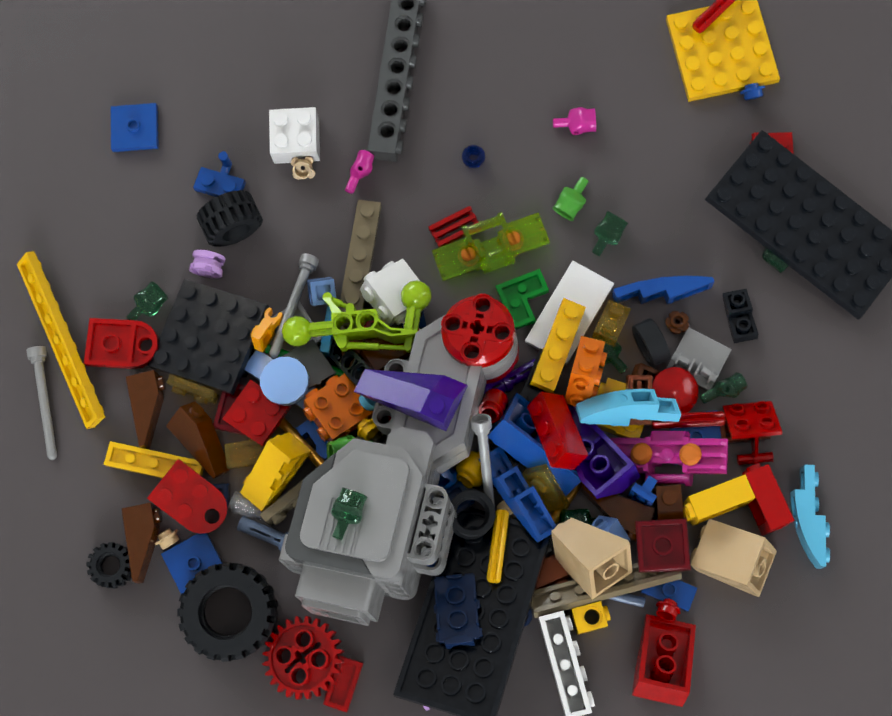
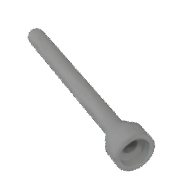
[269,253,319,358]
[26,346,57,460]
[471,414,496,511]

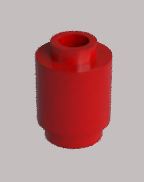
[479,389,508,423]

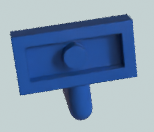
[193,151,246,197]

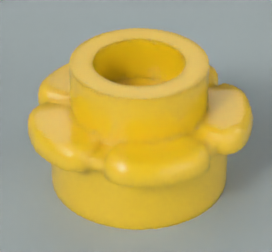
[357,418,379,441]

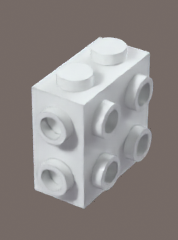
[360,259,426,326]

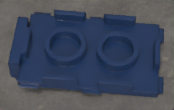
[434,573,483,649]

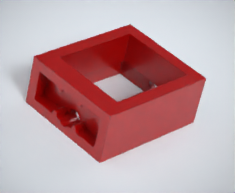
[742,463,795,536]

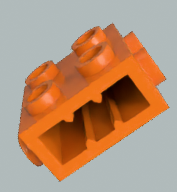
[565,336,607,407]
[303,373,373,442]

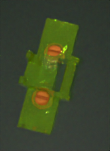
[432,212,550,281]

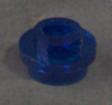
[462,145,485,168]

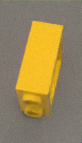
[683,474,756,526]

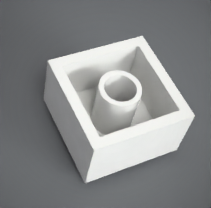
[269,107,320,164]

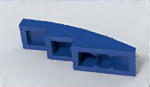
[612,276,715,305]
[478,447,556,542]

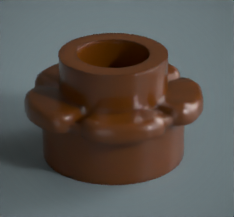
[665,311,689,334]

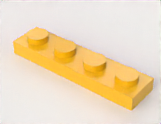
[530,298,586,393]
[103,441,204,478]

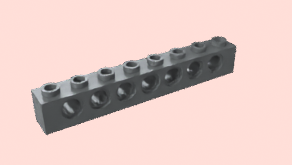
[367,0,426,162]

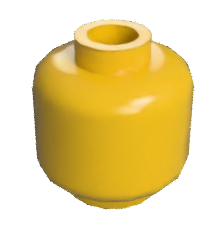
[456,451,483,488]

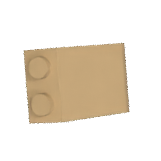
[551,518,632,600]
[691,519,777,597]

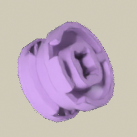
[189,250,226,279]

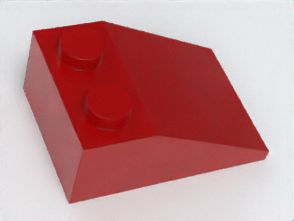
[632,614,696,707]

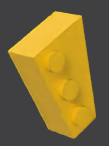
[240,432,312,511]

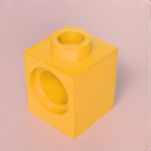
[570,601,611,635]

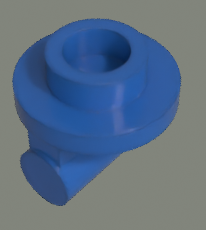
[438,468,457,490]

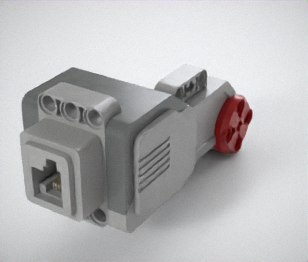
[278,293,519,626]

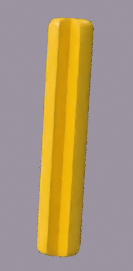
[487,509,509,583]

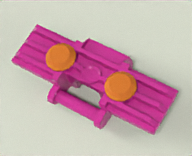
[610,431,728,486]

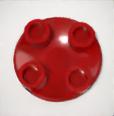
[652,367,699,413]

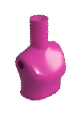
[553,107,596,135]
[345,150,374,194]

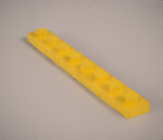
[17,251,105,429]

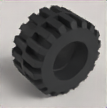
[196,190,263,247]

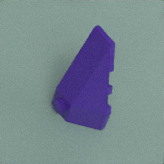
[354,369,468,431]
[568,404,641,499]

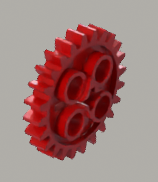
[262,616,345,700]

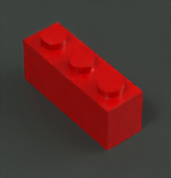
[527,391,589,470]

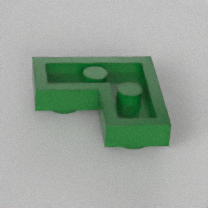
[495,269,549,330]

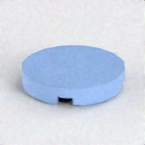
[260,357,309,406]

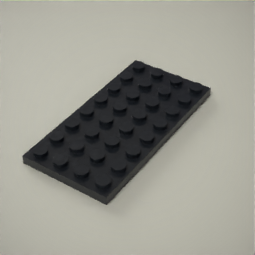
[705,130,892,320]
[393,507,552,716]

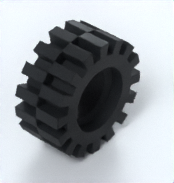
[86,542,132,589]

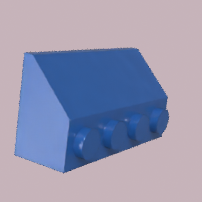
[488,393,581,497]

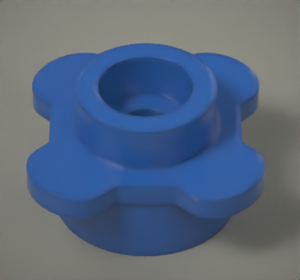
[740,83,765,100]

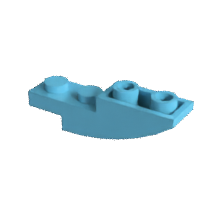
[576,389,681,426]
[790,465,830,569]

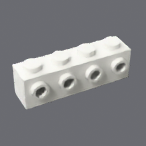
[538,610,595,716]

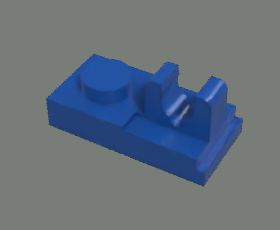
[627,475,658,507]

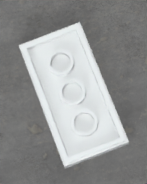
[525,260,614,366]

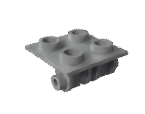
[667,327,732,391]

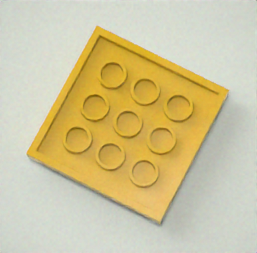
[666,0,780,102]

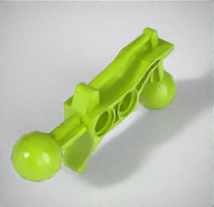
[282,280,431,353]

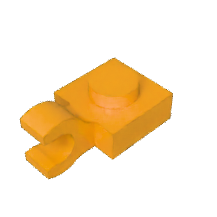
[251,307,283,353]

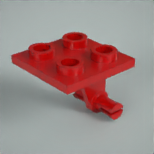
[722,401,782,465]

